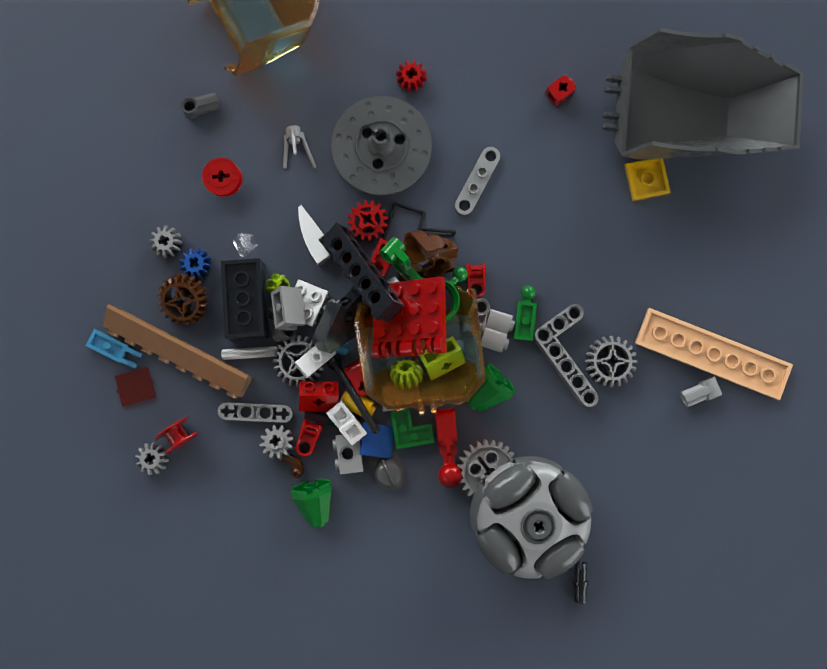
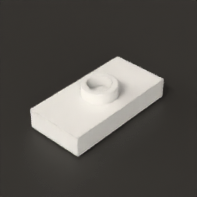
[294,345,336,378]

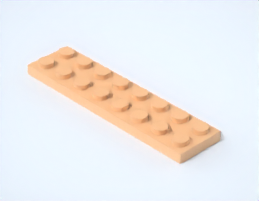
[634,308,793,400]

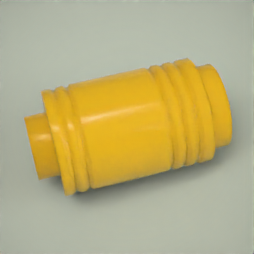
[340,390,376,417]

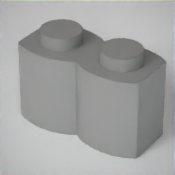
[479,309,515,353]

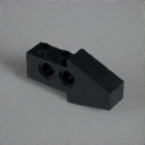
[312,287,372,354]

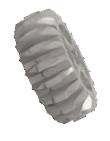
[273,335,324,387]
[585,336,638,388]

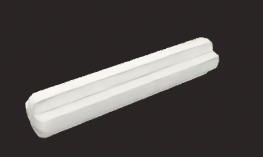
[221,346,278,360]

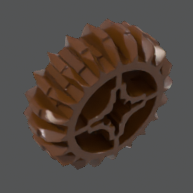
[157,274,210,325]

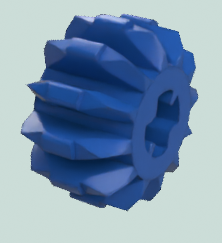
[179,248,212,280]

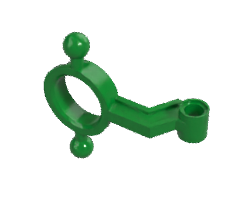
[379,237,468,324]

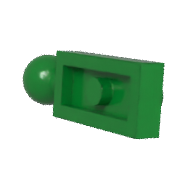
[513,285,537,342]

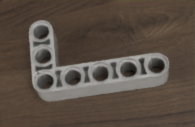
[533,304,598,407]

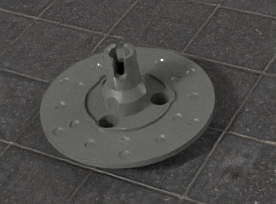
[331,96,432,196]

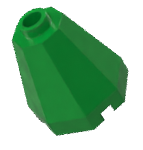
[467,363,516,412]
[291,478,332,528]

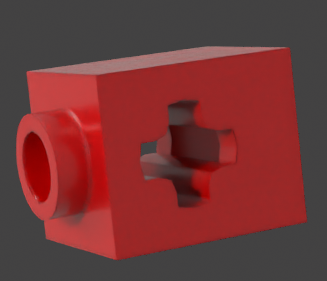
[545,74,577,107]

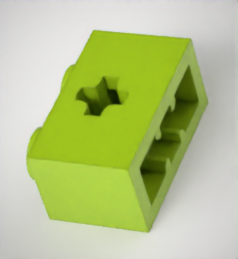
[419,336,466,381]

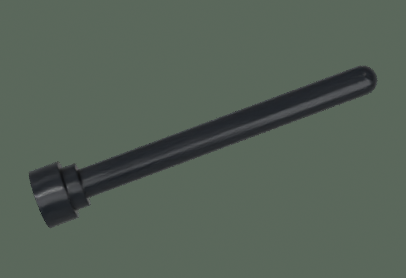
[326,353,380,434]

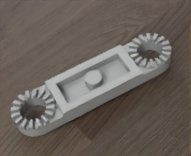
[455,147,500,216]

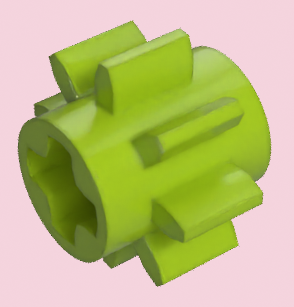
[266,274,290,296]

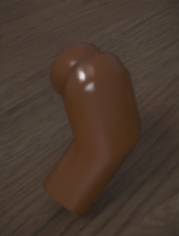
[281,454,304,478]

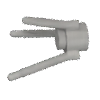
[283,125,316,169]

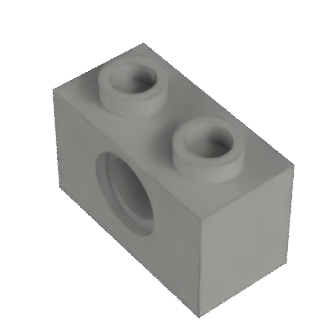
[333,435,364,475]

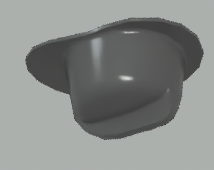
[368,449,406,492]

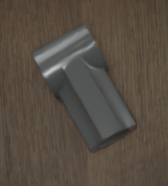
[181,92,220,119]

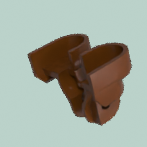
[398,230,459,282]

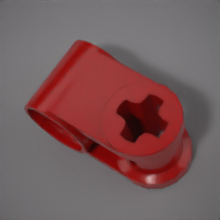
[466,263,486,301]
[343,359,374,397]
[296,419,324,457]

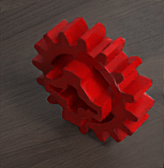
[347,200,388,242]

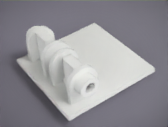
[295,279,329,327]

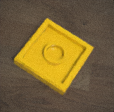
[624,158,671,201]

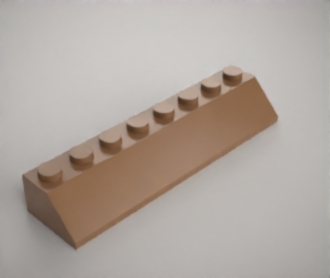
[103,304,254,399]

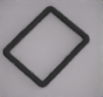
[382,202,426,240]
[420,227,456,237]

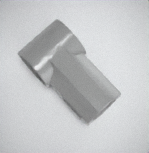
[680,376,722,407]

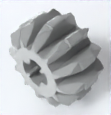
[149,225,183,258]
[135,442,169,475]

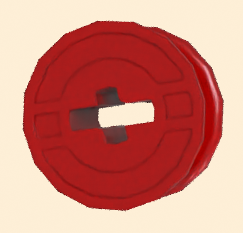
[202,157,243,197]
[154,417,199,455]

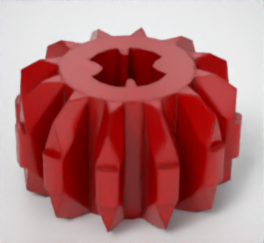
[396,59,427,93]

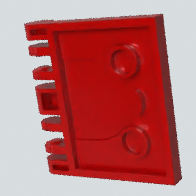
[371,276,447,359]

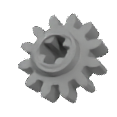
[259,425,295,460]

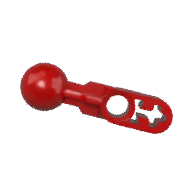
[435,408,463,488]

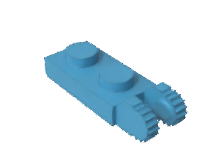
[85,329,142,368]

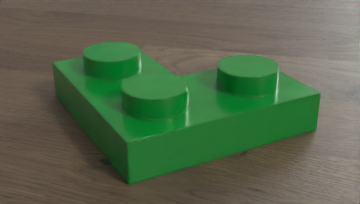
[390,408,435,449]

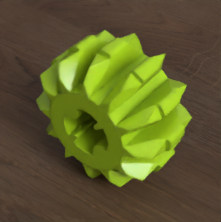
[390,357,424,390]

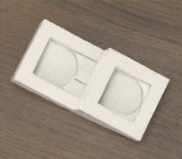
[326,400,367,445]

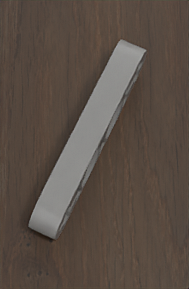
[218,403,294,423]

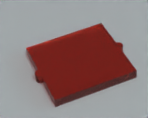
[115,367,156,406]

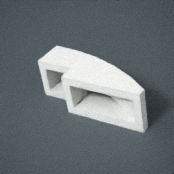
[298,205,331,266]

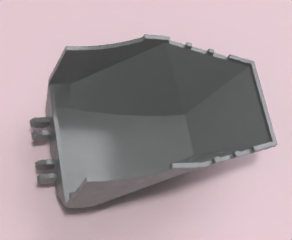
[602,27,804,160]

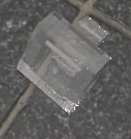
[233,232,258,258]

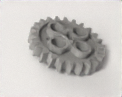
[457,439,514,496]

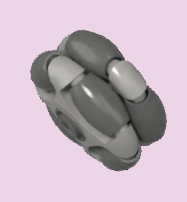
[470,456,593,580]

